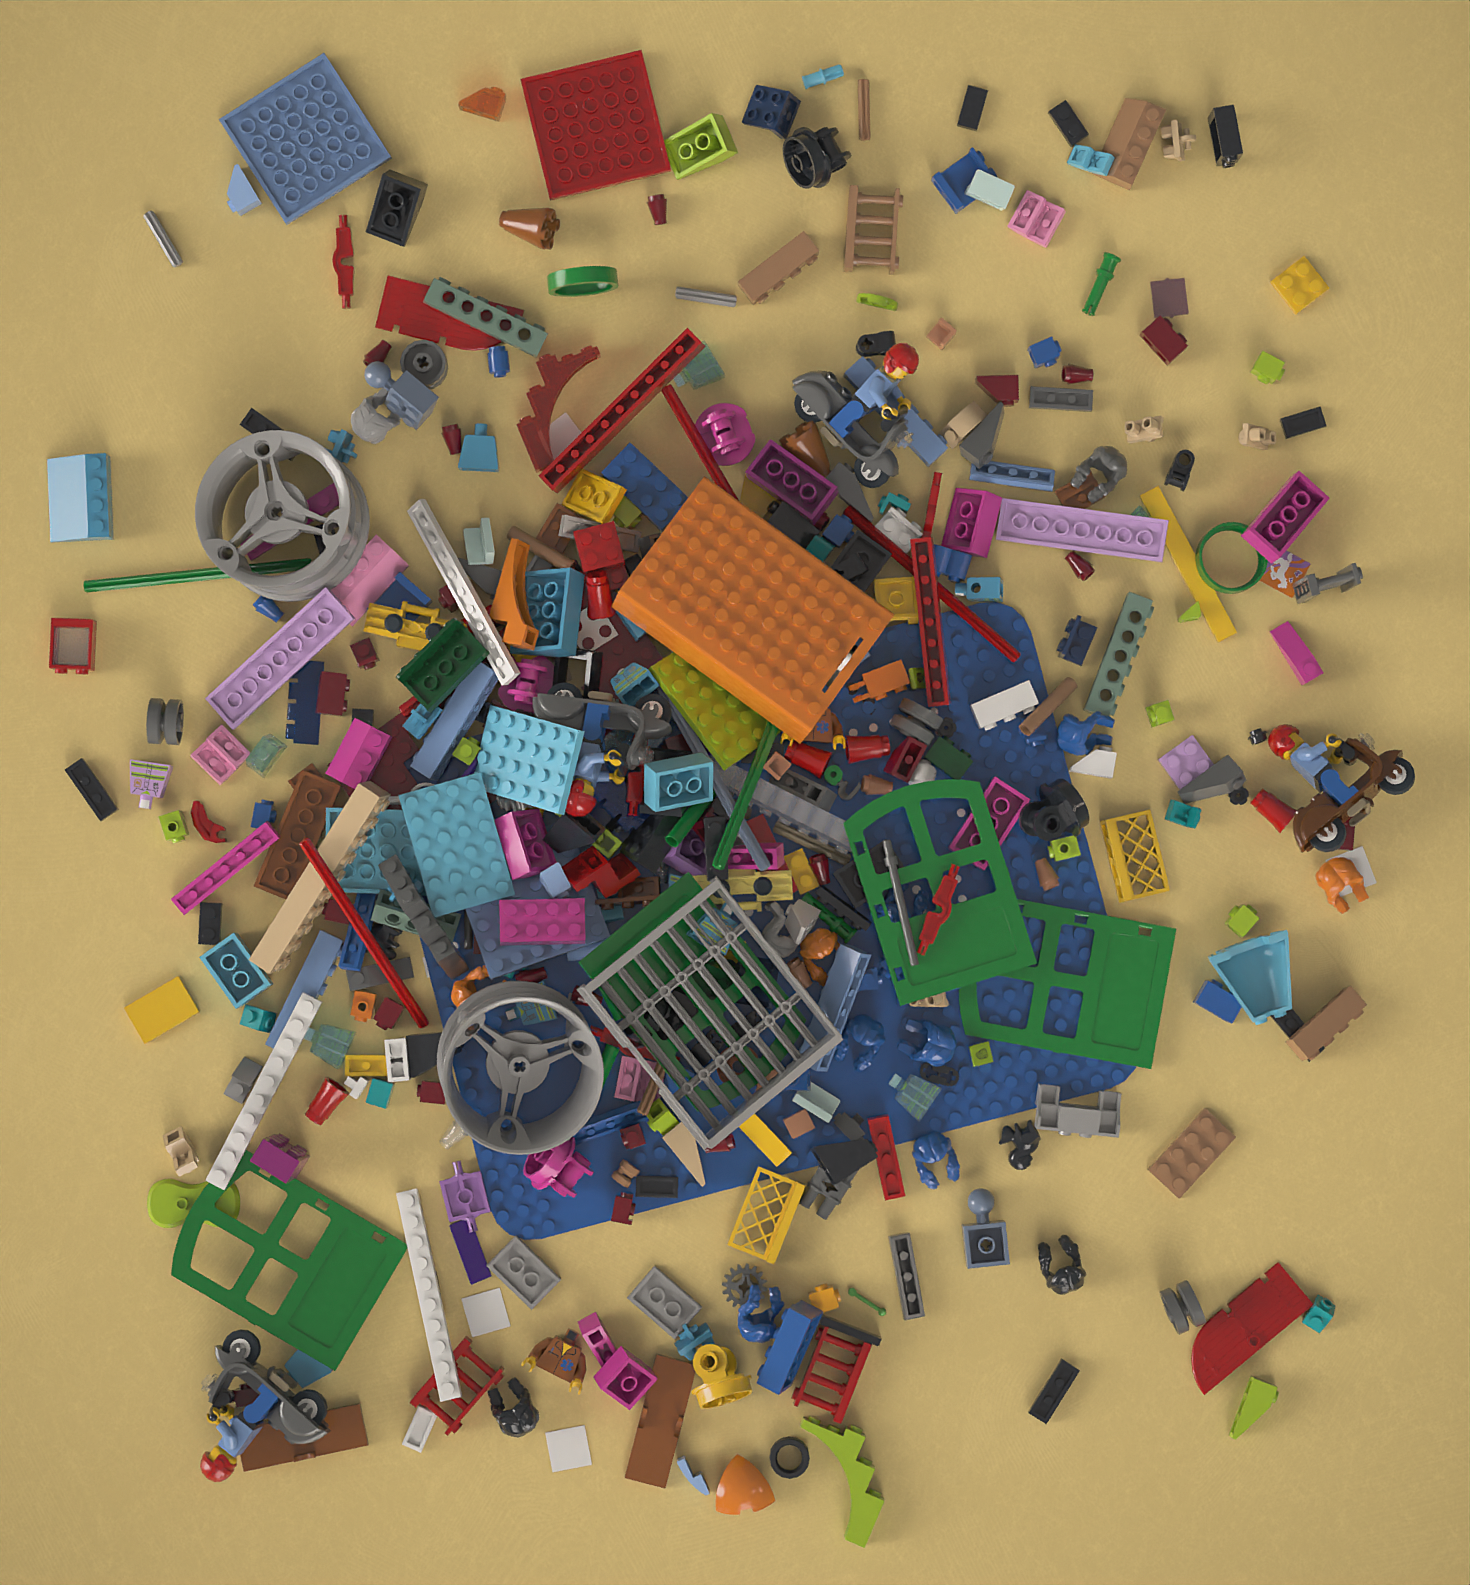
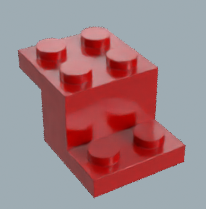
[573,521,628,591]
[561,846,641,898]

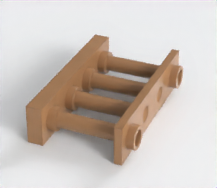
[844,185,903,275]

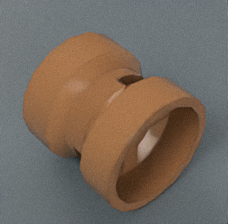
[611,1159,640,1188]

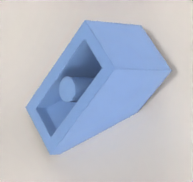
[227,164,262,216]
[539,862,571,899]

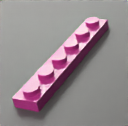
[240,483,339,561]
[171,821,281,915]

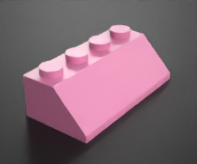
[331,535,409,627]

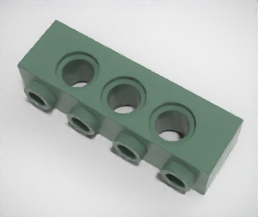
[371,889,461,942]

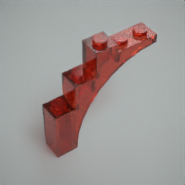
[516,345,601,473]

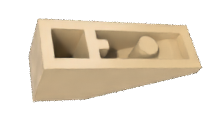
[662,1122,706,1187]

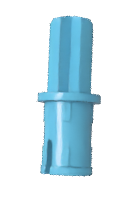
[802,65,844,89]

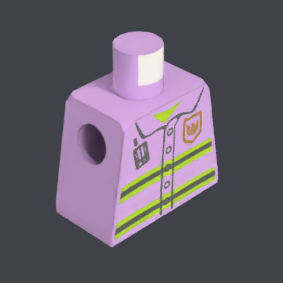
[130,759,173,809]

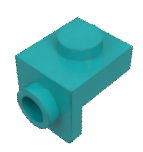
[878,492,911,514]
[1165,800,1201,829]
[240,1004,277,1033]
[1302,1295,1336,1333]

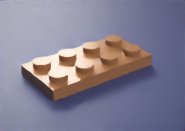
[1147,1108,1236,1199]

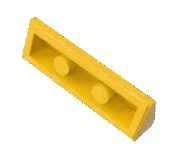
[739,1113,792,1167]

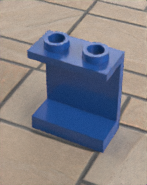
[931,147,997,214]
[367,572,433,621]

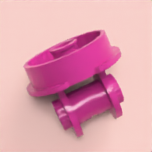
[695,403,756,466]
[498,656,554,714]
[523,1136,594,1198]

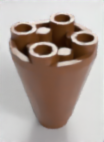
[499,208,560,250]
[779,420,831,477]

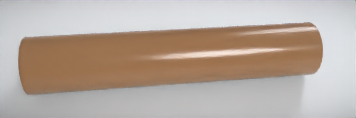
[507,526,577,569]
[1019,677,1077,736]

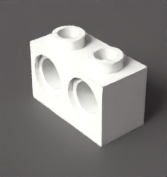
[384,1038,411,1082]

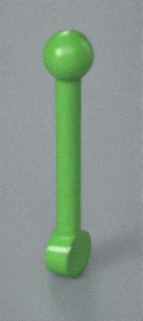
[848,1288,886,1316]

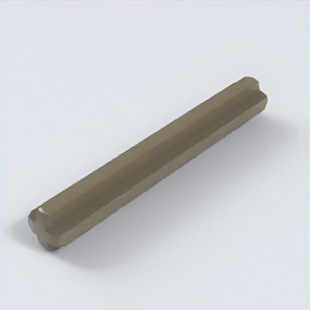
[773,821,851,865]

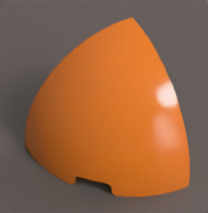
[716,1454,775,1515]

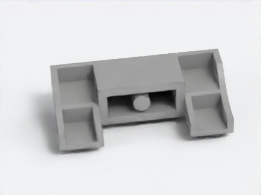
[1034,1083,1122,1138]

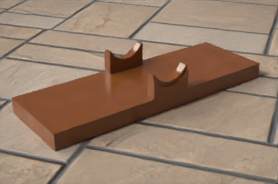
[254,770,342,900]
[625,1354,695,1488]
[240,1403,369,1472]

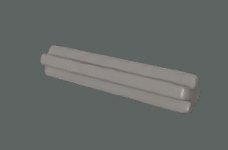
[143,210,183,268]
[675,287,737,307]

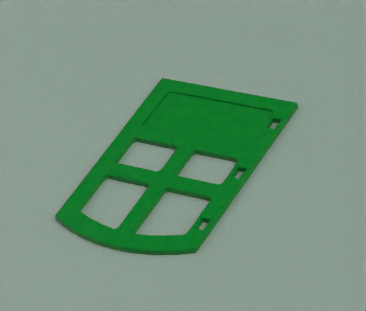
[843,779,1037,1006]
[578,872,806,1112]
[959,899,1176,1069]
[171,1150,408,1371]

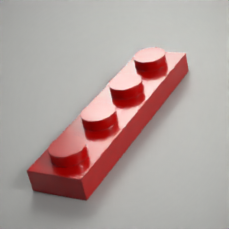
[867,1114,906,1201]

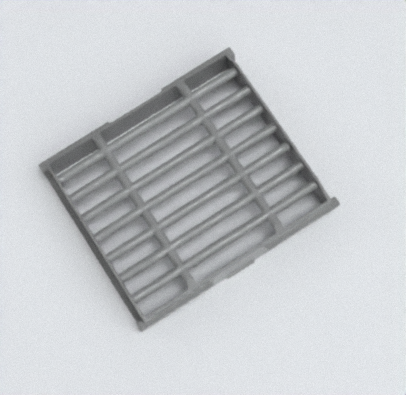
[577,876,843,1150]

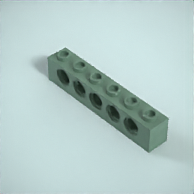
[423,277,548,358]
[1083,592,1154,716]

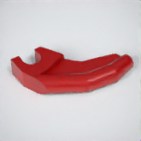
[191,801,227,843]

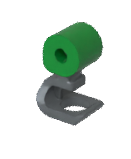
[824,765,861,801]

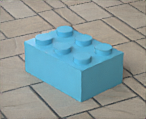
[644,752,713,812]
[199,933,273,1009]

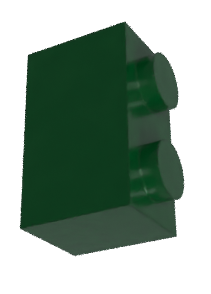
[924,736,973,779]

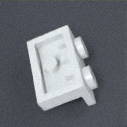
[875,507,923,554]

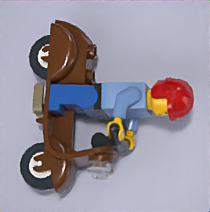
[1268,724,1415,853]

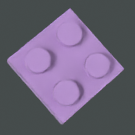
[1158,735,1214,790]

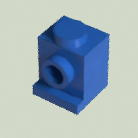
[251,800,277,829]

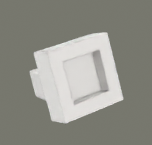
[344,1076,370,1099]

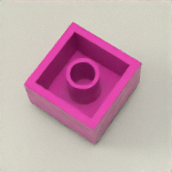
[593,1346,658,1410]

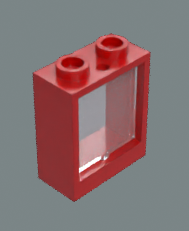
[49,618,97,675]

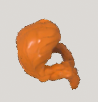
[1315,857,1369,914]
[799,928,840,986]
[451,965,507,1007]

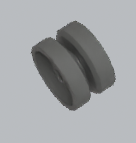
[400,340,448,389]
[146,698,184,745]
[889,698,943,746]
[1160,1280,1206,1335]

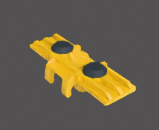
[363,601,467,651]

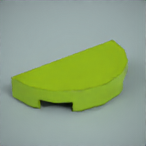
[856,293,898,311]

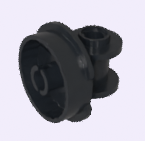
[783,127,852,189]
[1019,778,1089,841]
[623,997,685,1053]

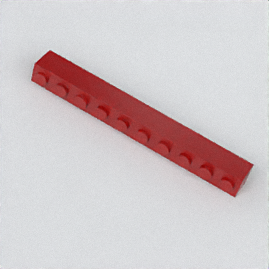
[538,328,706,494]

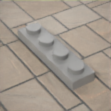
[558,515,641,553]

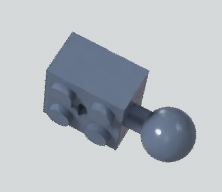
[364,361,439,430]
[962,1188,1010,1269]

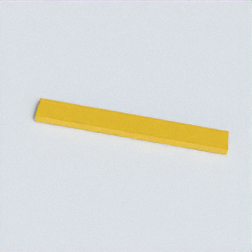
[1139,486,1237,643]

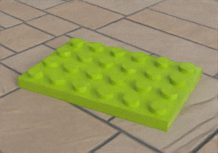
[648,652,782,771]

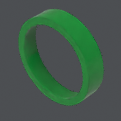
[547,266,618,297]
[1195,522,1268,594]

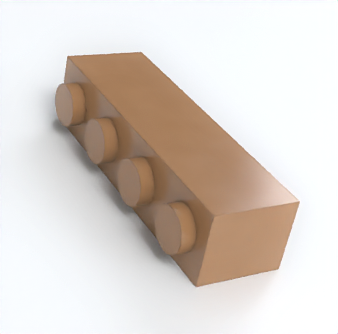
[738,231,819,305]
[1285,986,1367,1061]

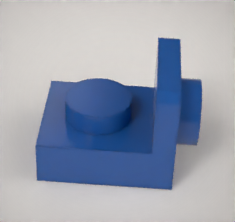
[1020,718,1048,747]

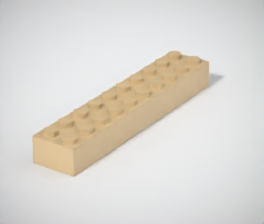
[249,781,391,974]

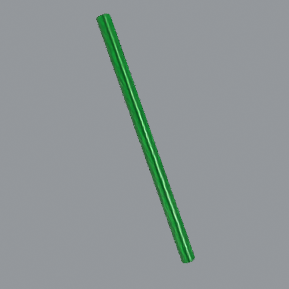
[83,558,312,593]
[712,721,779,870]

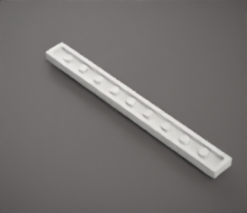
[407,499,520,685]
[205,992,322,1190]
[396,1188,462,1402]

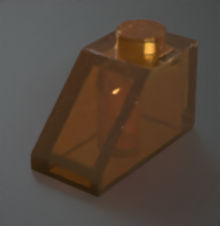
[458,87,507,122]

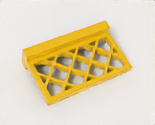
[1100,809,1170,903]
[727,1166,805,1264]

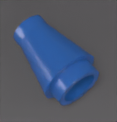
[253,596,284,622]

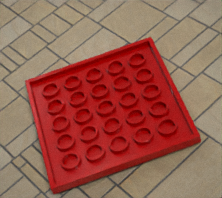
[520,50,671,201]

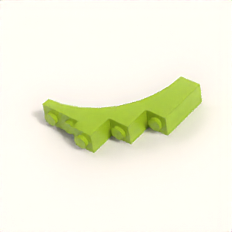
[800,1416,884,1548]

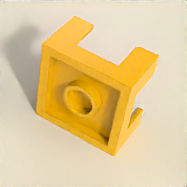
[873,577,919,624]

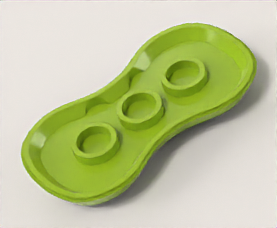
[147,1179,240,1228]

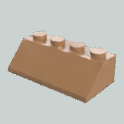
[1092,98,1166,190]

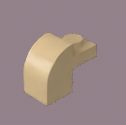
[938,401,987,449]
[163,1126,199,1176]

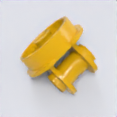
[691,1344,753,1409]

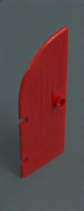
[375,275,524,351]
[1191,1262,1313,1395]

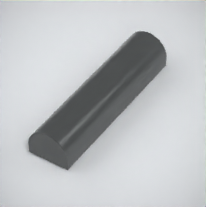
[888,1232,925,1320]

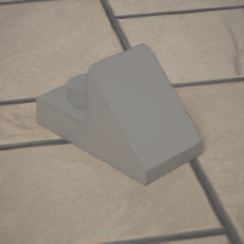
[223,1057,263,1104]

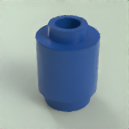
[487,346,510,378]

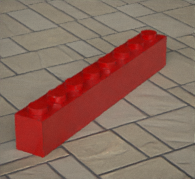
[910,537,951,707]

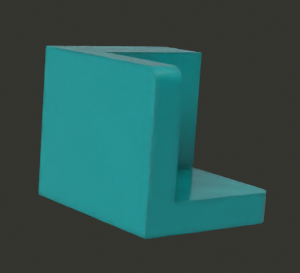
[366,1078,395,1109]

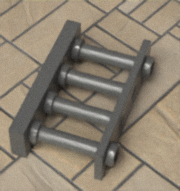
[1292,563,1363,604]

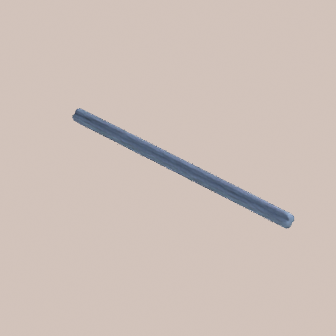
[656,686,771,871]

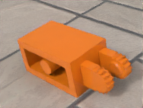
[848,660,910,703]

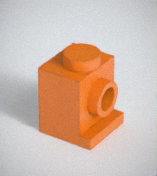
[350,990,378,1022]

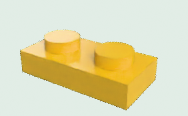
[784,848,819,895]
[345,1055,387,1076]

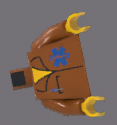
[780,708,846,749]
[521,1328,587,1395]

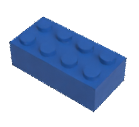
[601,443,688,532]
[757,1300,824,1395]

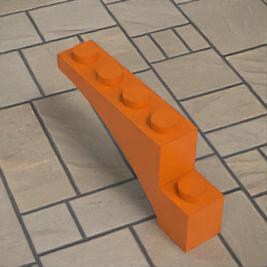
[489,538,539,651]

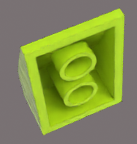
[664,113,738,180]

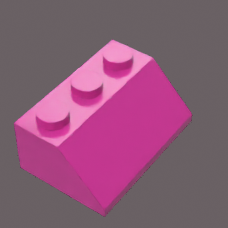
[941,488,1002,558]
[325,718,392,789]
[494,809,557,880]

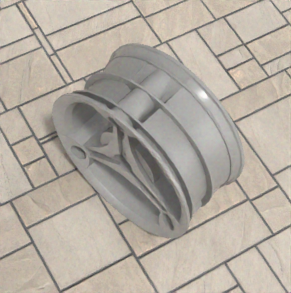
[195,430,370,602]
[437,981,604,1155]

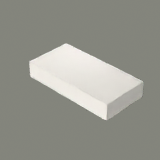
[402,1404,437,1453]

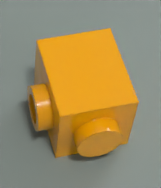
[808,1283,841,1313]

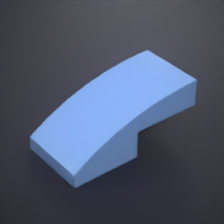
[677,1455,710,1495]

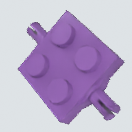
[439,1160,491,1233]

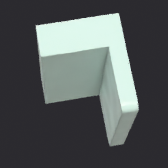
[964,169,1015,211]
[463,518,495,565]
[792,1082,840,1123]

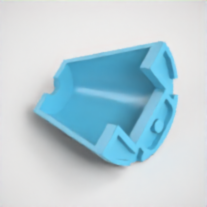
[1208,930,1292,1025]

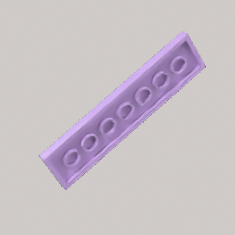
[996,498,1169,563]
[205,587,355,730]

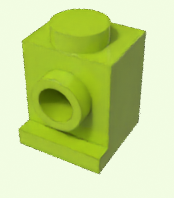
[1145,700,1175,728]

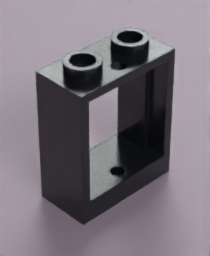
[1208,104,1243,168]
[552,648,603,700]

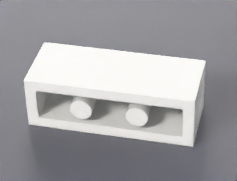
[970,680,1039,730]

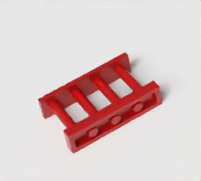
[791,1326,872,1424]
[409,1336,504,1436]

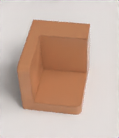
[926,317,957,350]
[763,751,792,781]
[783,1108,815,1139]

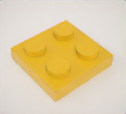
[1270,256,1329,314]

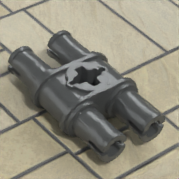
[799,1165,859,1220]

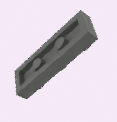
[1029,386,1093,412]

